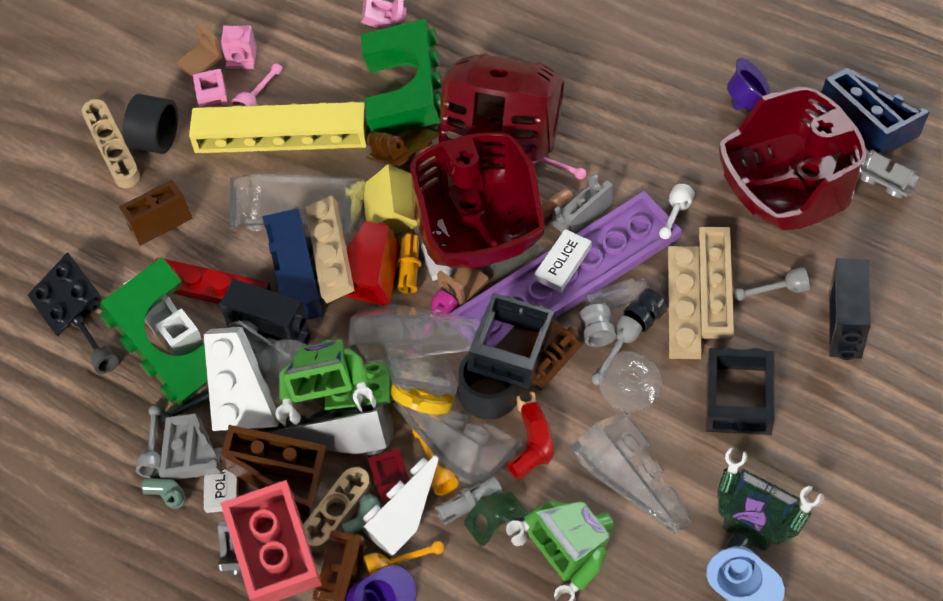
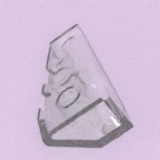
[570,411,693,534]

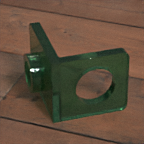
[464,492,528,546]

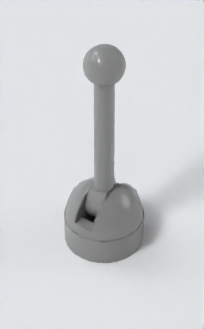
[733,267,810,301]
[592,316,643,386]
[135,405,161,478]

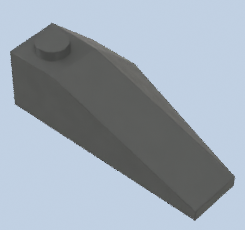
[258,395,394,456]

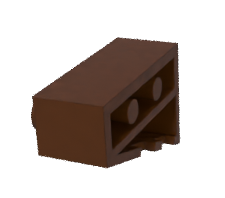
[221,425,326,518]

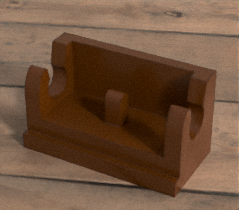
[119,180,193,246]
[312,530,367,601]

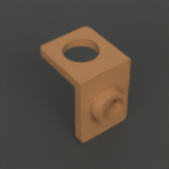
[177,23,223,78]
[437,268,489,306]

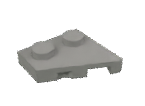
[159,413,222,480]

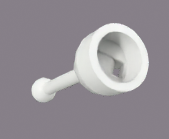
[659,184,695,239]

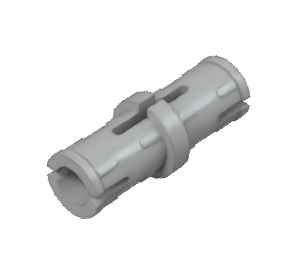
[435,476,503,526]

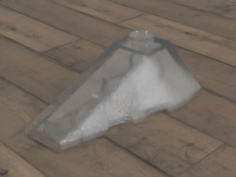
[348,304,481,363]
[390,395,521,484]

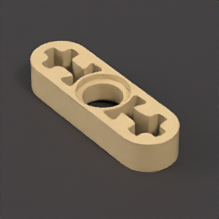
[303,467,371,552]

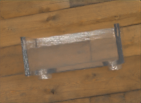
[229,173,365,235]

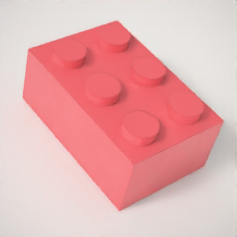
[220,480,322,601]

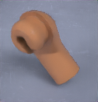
[541,188,573,220]

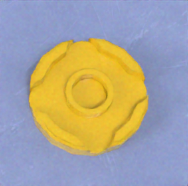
[390,375,454,415]

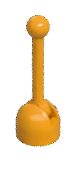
[412,426,459,496]
[363,541,444,576]

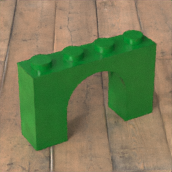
[361,18,442,134]
[99,257,208,406]

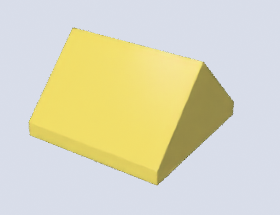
[362,164,422,233]

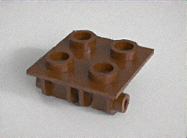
[366,128,440,166]
[495,302,583,391]

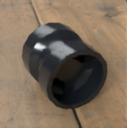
[623,289,668,332]

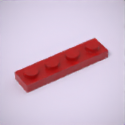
[155,257,271,304]

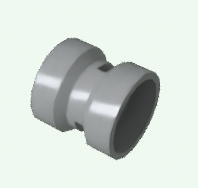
[579,304,616,347]

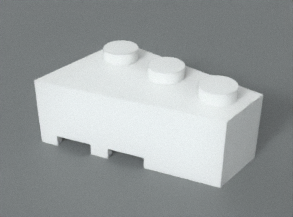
[204,327,280,431]

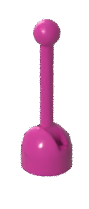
[405,290,458,358]

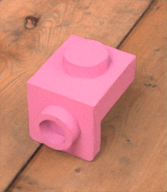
[361,0,406,29]

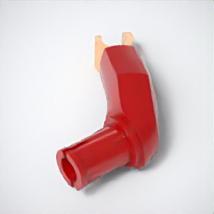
[507,391,554,481]

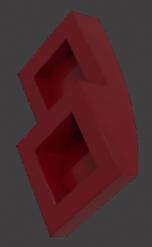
[368,448,410,507]

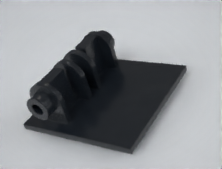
[27,252,101,336]

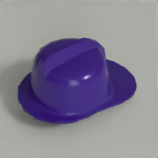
[726,58,770,111]
[346,566,416,601]

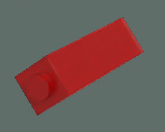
[344,221,400,306]

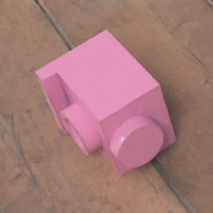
[221,26,257,69]
[193,69,229,108]

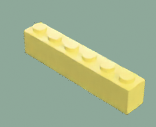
[189,102,368,153]

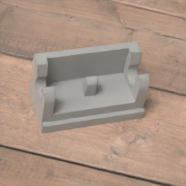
[550,174,613,234]

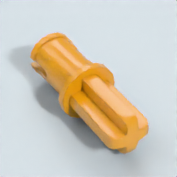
[397,233,421,294]

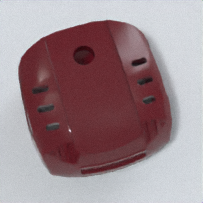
[438,53,565,161]
[719,87,866,230]
[410,132,545,269]

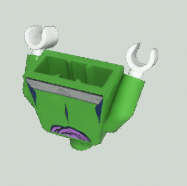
[275,339,376,427]
[506,501,614,601]

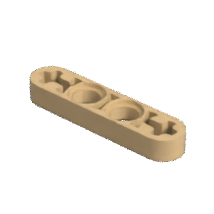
[81,99,140,188]

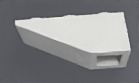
[361,455,439,559]

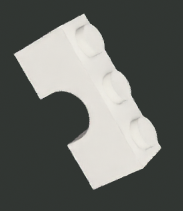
[123,277,204,356]

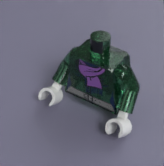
[717,447,824,550]

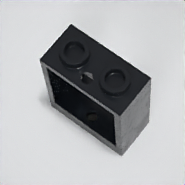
[829,258,871,360]
[219,279,311,357]
[467,293,554,389]
[706,346,774,435]

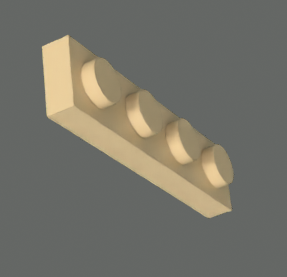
[305,195,355,303]
[699,227,734,339]
[668,246,701,359]

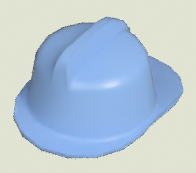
[706,546,785,601]

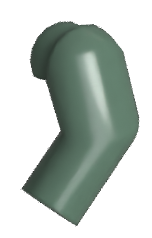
[142,478,185,509]
[342,494,381,535]

